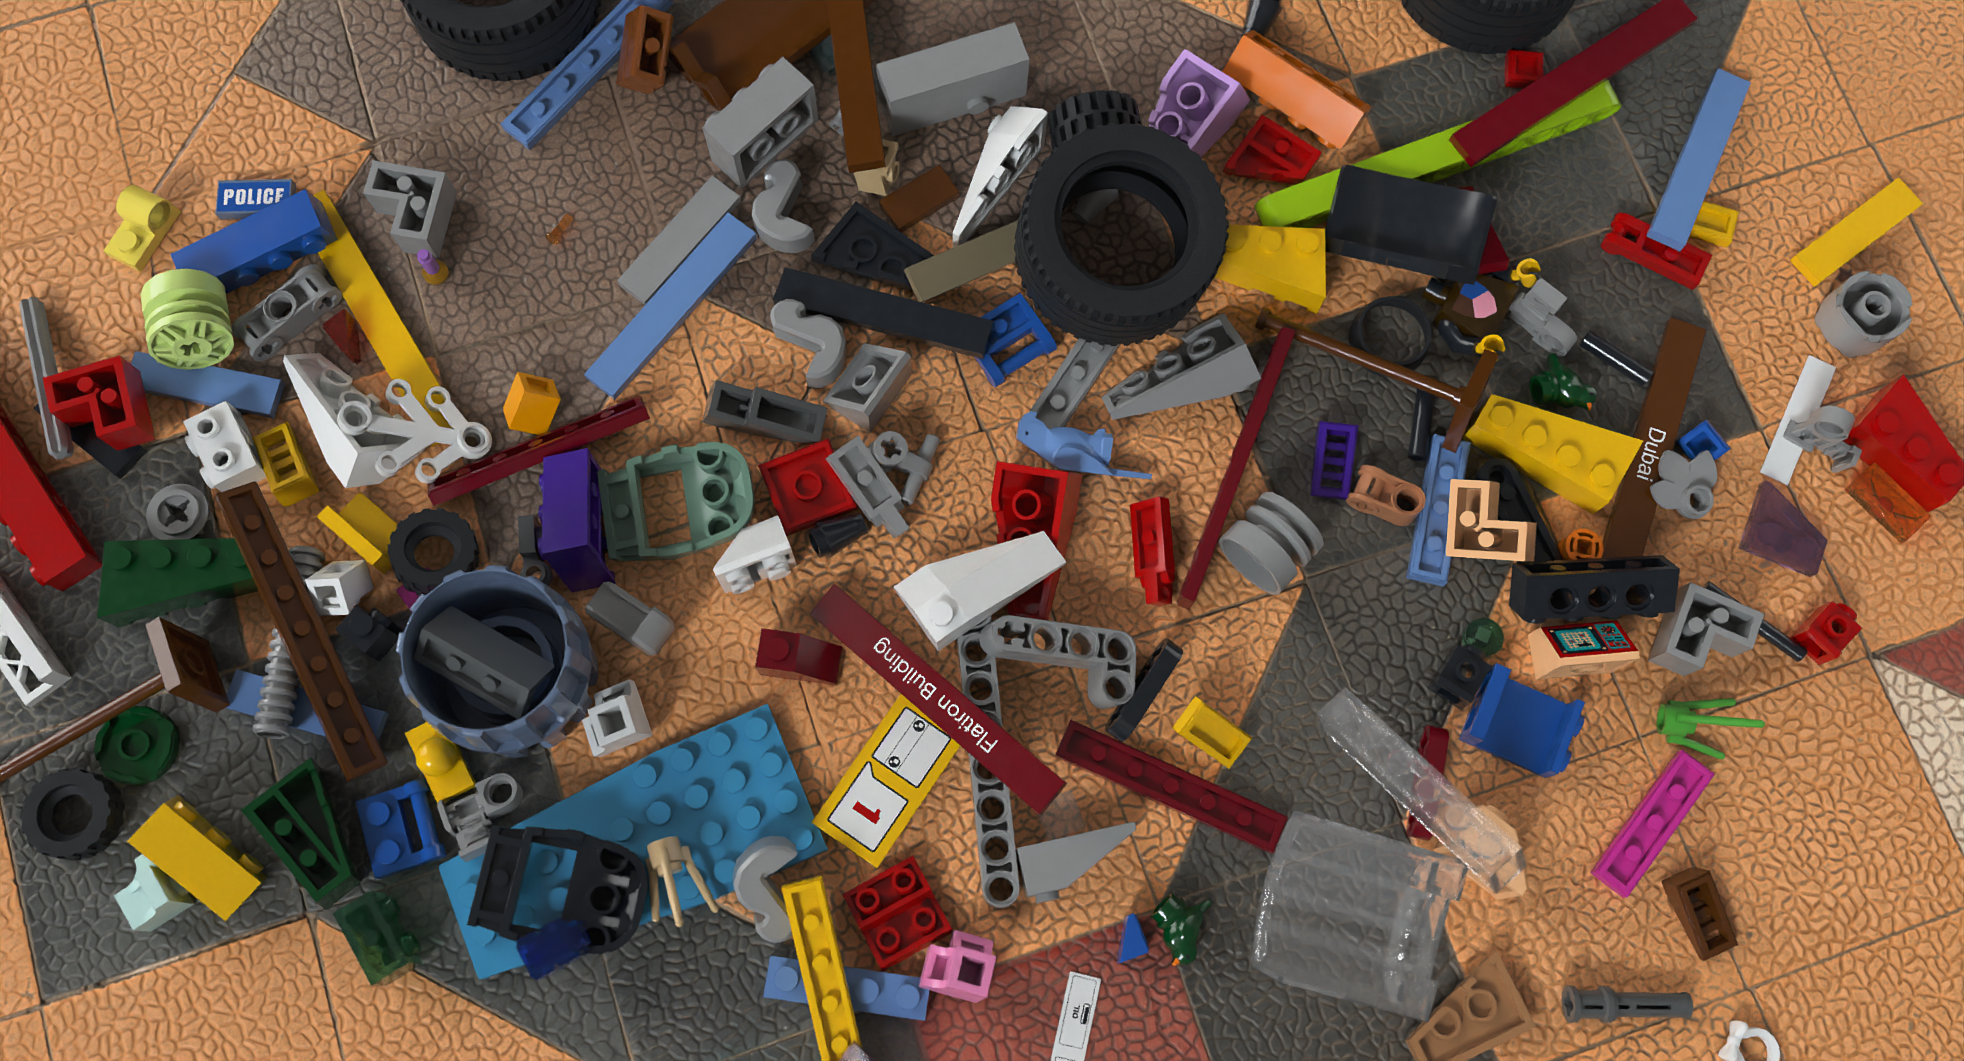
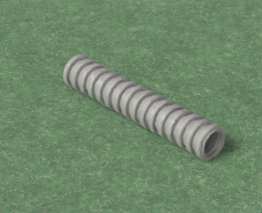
[252,545,325,739]

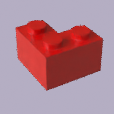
[42,355,156,451]

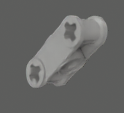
[231,264,343,361]

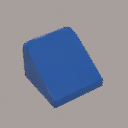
[1117,913,1150,964]

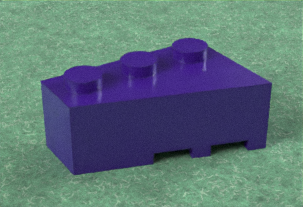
[538,448,616,593]

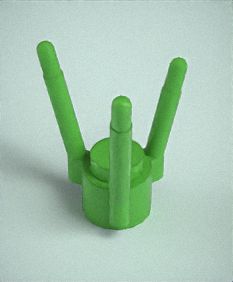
[1656,698,1765,760]

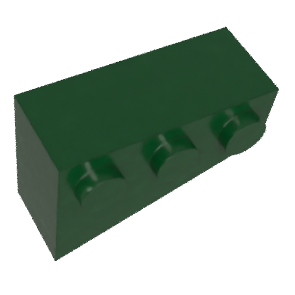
[241,757,360,910]

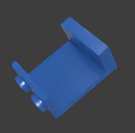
[1458,663,1585,779]

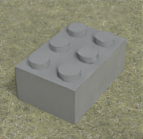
[702,57,819,189]

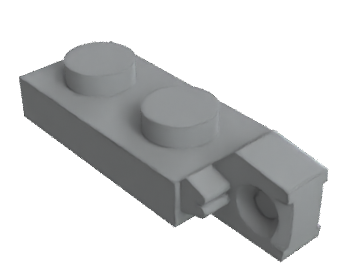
[825,435,909,538]

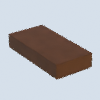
[879,164,959,233]

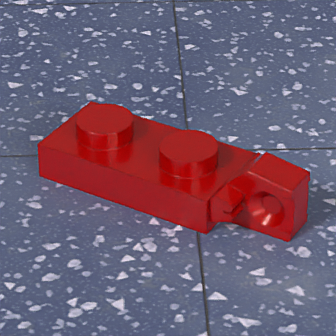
[1130,496,1175,607]

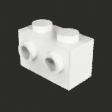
[183,401,266,492]

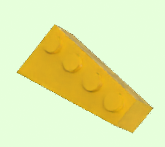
[1463,394,1643,514]

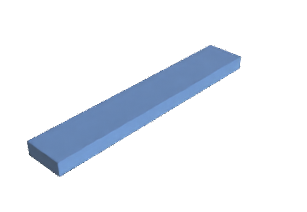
[501,0,673,150]
[1646,68,1751,252]
[584,212,757,400]

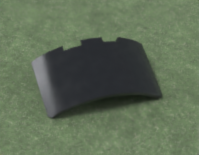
[1325,164,1497,285]

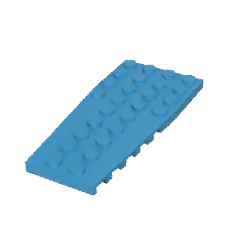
[439,704,829,979]

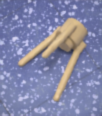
[645,836,719,927]

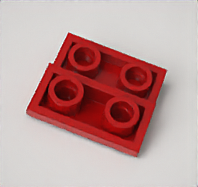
[842,856,953,972]

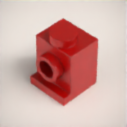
[1790,601,1862,665]

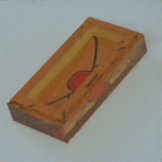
[1844,463,1932,544]

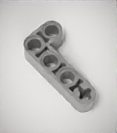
[979,615,1136,710]

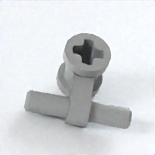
[867,431,940,505]

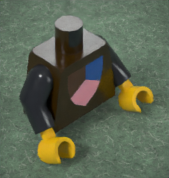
[1421,258,1541,361]

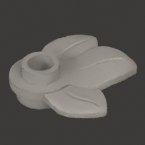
[1650,450,1717,519]

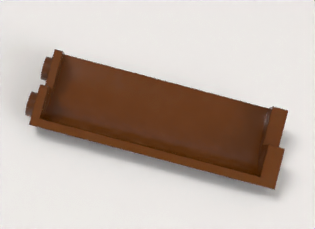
[668,0,876,111]

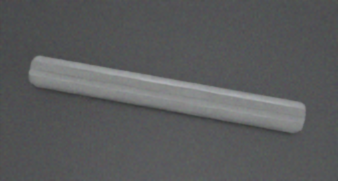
[19,297,74,460]

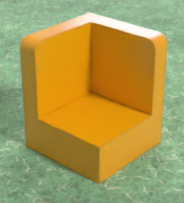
[503,372,561,435]

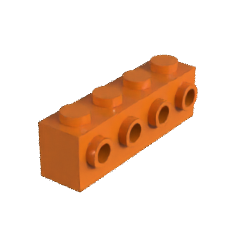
[1222,30,1372,150]

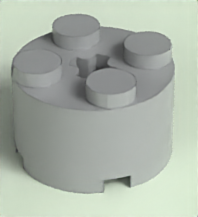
[1815,271,1913,358]

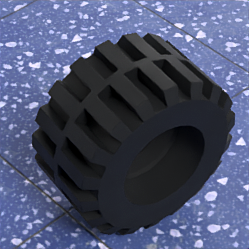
[1048,90,1141,150]

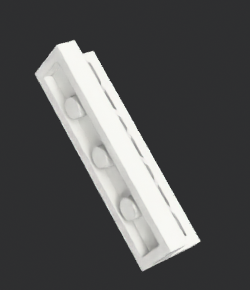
[0,576,72,707]

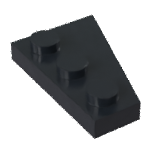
[811,201,934,293]

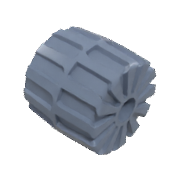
[396,565,599,758]

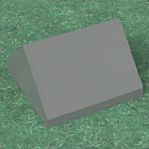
[823,343,912,433]

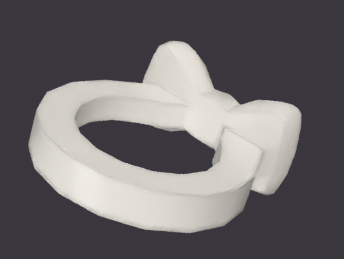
[1718,1020,1780,1061]

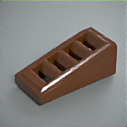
[1661,867,1738,961]

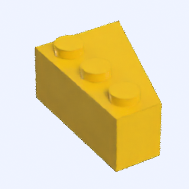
[1214,224,1326,314]
[127,795,266,921]

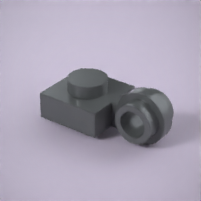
[518,515,553,586]

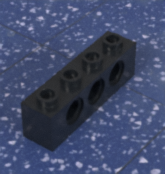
[1509,555,1680,624]

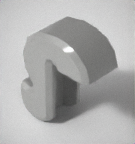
[752,159,815,253]
[770,299,847,389]
[585,581,676,656]
[732,836,798,943]

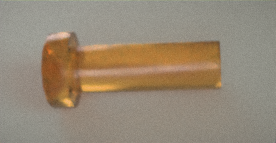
[545,214,573,245]

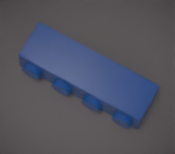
[171,189,337,294]

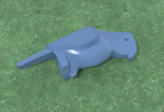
[1016,412,1152,479]

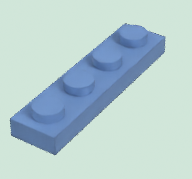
[763,956,929,1021]

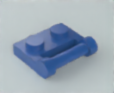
[974,293,1057,388]
[355,779,447,880]

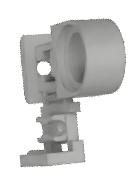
[1504,277,1577,357]
[1783,405,1862,473]
[437,773,523,862]

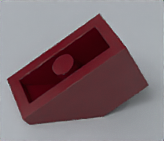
[755,628,842,686]

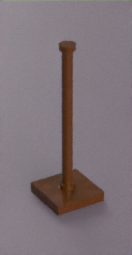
[1255,307,1499,453]
[0,617,230,783]

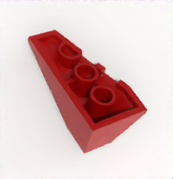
[991,461,1083,621]

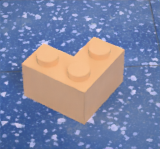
[1446,479,1537,562]

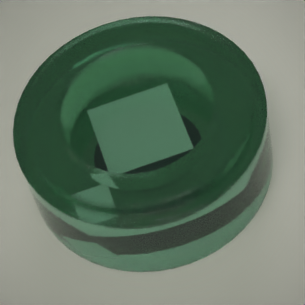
[1462,618,1504,658]

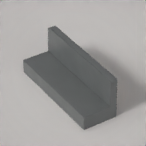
[413,606,554,719]

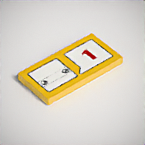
[811,694,960,869]

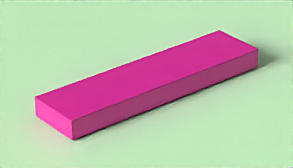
[1590,749,1715,898]

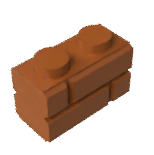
[616,5,674,94]

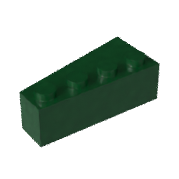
[97,538,258,628]

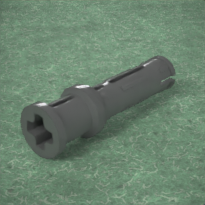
[1561,986,1693,1023]

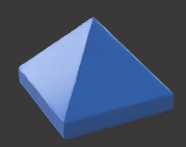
[1676,419,1731,461]

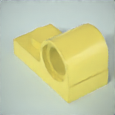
[103,184,181,272]

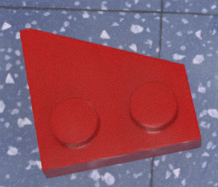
[1222,114,1322,185]

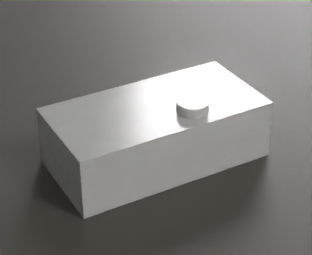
[876,22,1030,137]

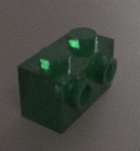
[333,891,423,986]

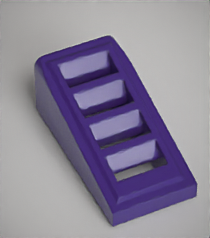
[1310,421,1358,500]

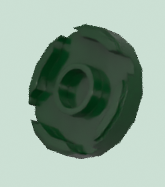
[94,706,180,786]

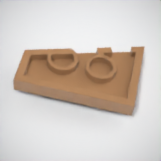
[1405,950,1536,1061]

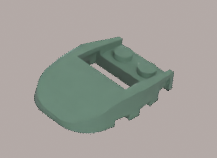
[597,442,755,562]

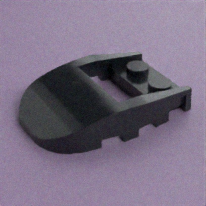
[467,825,648,954]

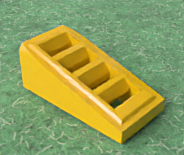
[252,421,319,507]

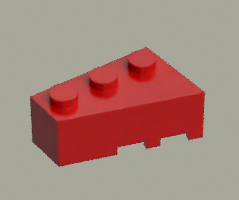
[1843,374,1964,514]

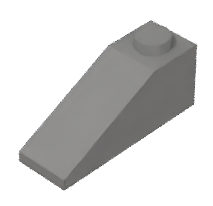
[1016,821,1136,904]

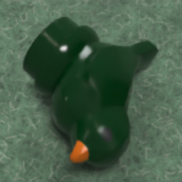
[1529,353,1596,411]
[1150,893,1213,966]

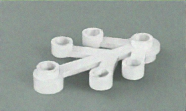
[337,379,492,484]

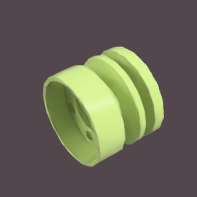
[140,269,234,370]

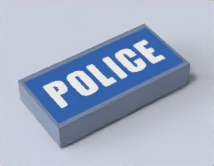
[215,179,296,220]

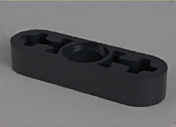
[1105,638,1183,742]

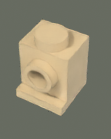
[854,139,899,196]

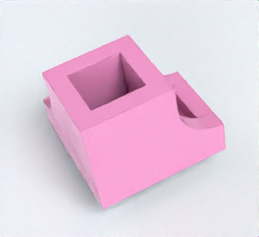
[918,930,996,1003]

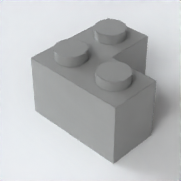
[363,160,457,258]
[1648,582,1764,676]

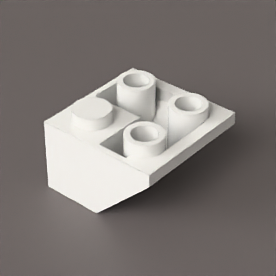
[713,516,797,594]

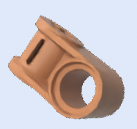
[1346,465,1426,526]

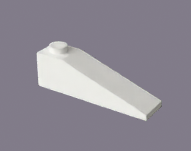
[953,106,1048,248]
[283,353,425,488]
[894,531,1066,651]

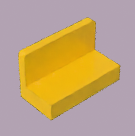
[317,493,397,574]

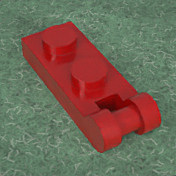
[1600,213,1713,290]

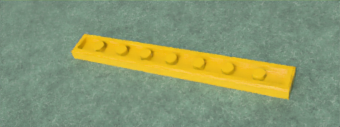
[313,189,452,447]

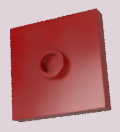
[758,438,857,537]

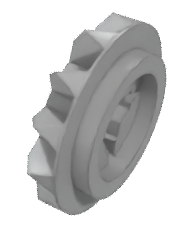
[146,484,211,540]

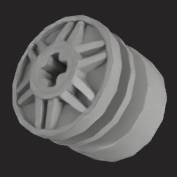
[1219,492,1324,595]

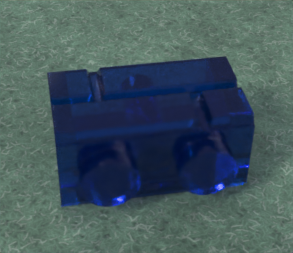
[516,918,592,980]

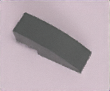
[702,380,828,444]

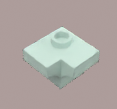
[114,854,194,932]

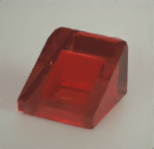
[322,309,361,364]

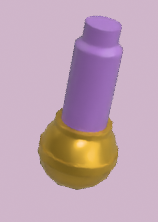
[417,249,449,285]

